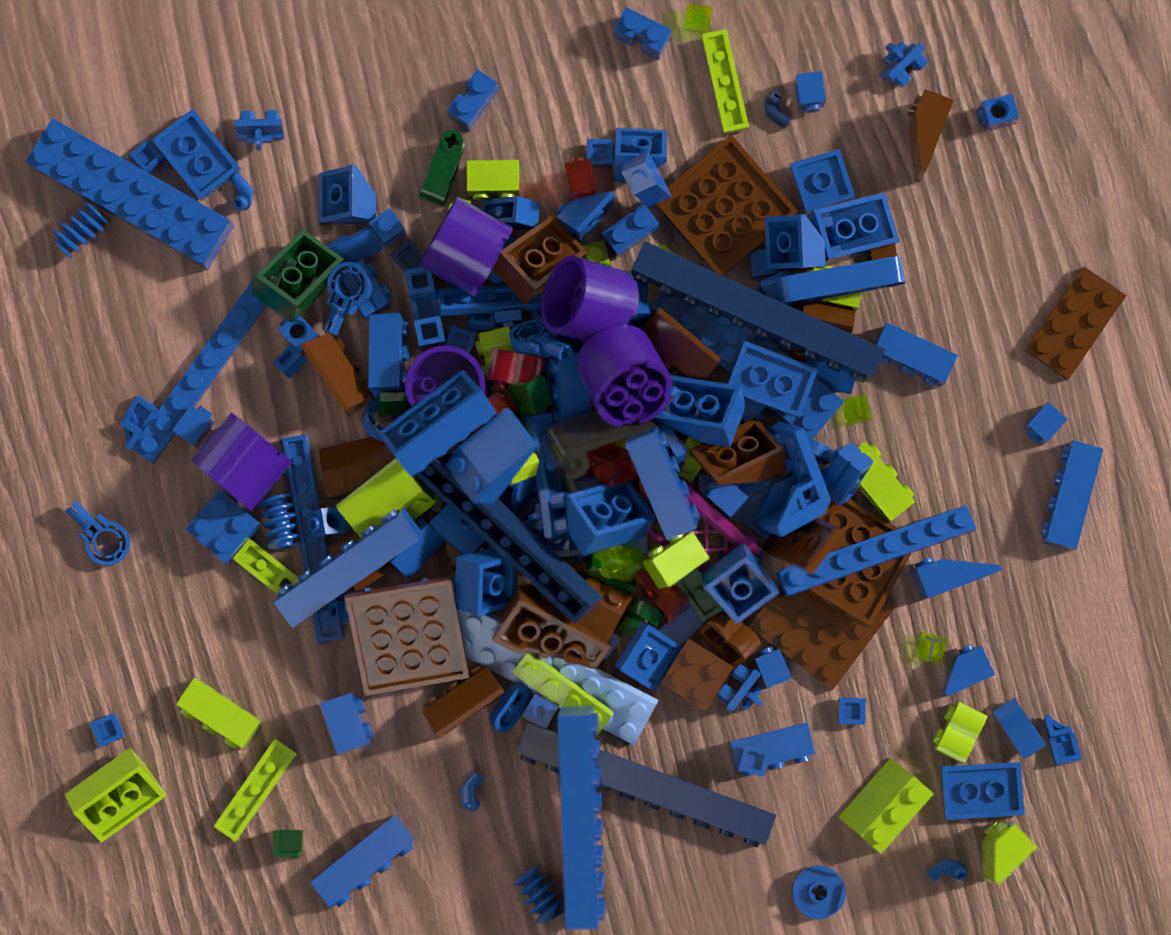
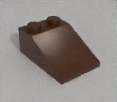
[908,89,954,182]
[492,215,587,305]
[689,418,785,485]

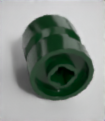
[616,597,664,639]

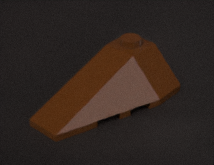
[492,585,611,668]

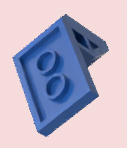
[755,422,831,537]

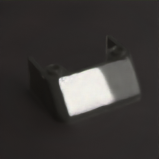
[545,409,668,494]

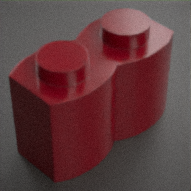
[487,348,545,390]

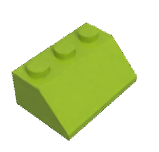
[336,458,436,538]
[65,748,166,843]
[838,758,933,854]
[982,821,1037,885]

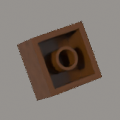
[660,639,733,712]

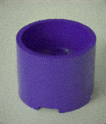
[419,196,513,296]
[541,256,639,342]
[577,325,672,427]
[405,346,487,407]
[190,412,292,511]

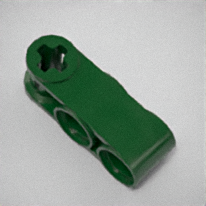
[419,129,465,207]

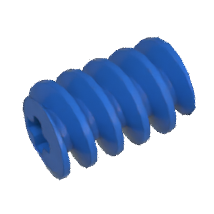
[53,202,109,259]
[260,493,301,550]
[513,863,565,924]

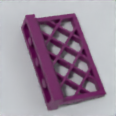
[648,477,762,573]

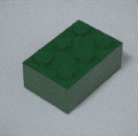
[251,229,344,323]

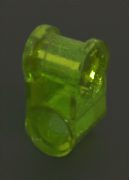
[594,545,646,582]

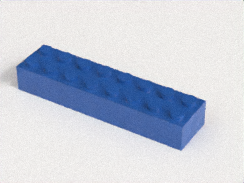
[25,118,234,270]
[652,293,844,439]
[558,706,606,930]

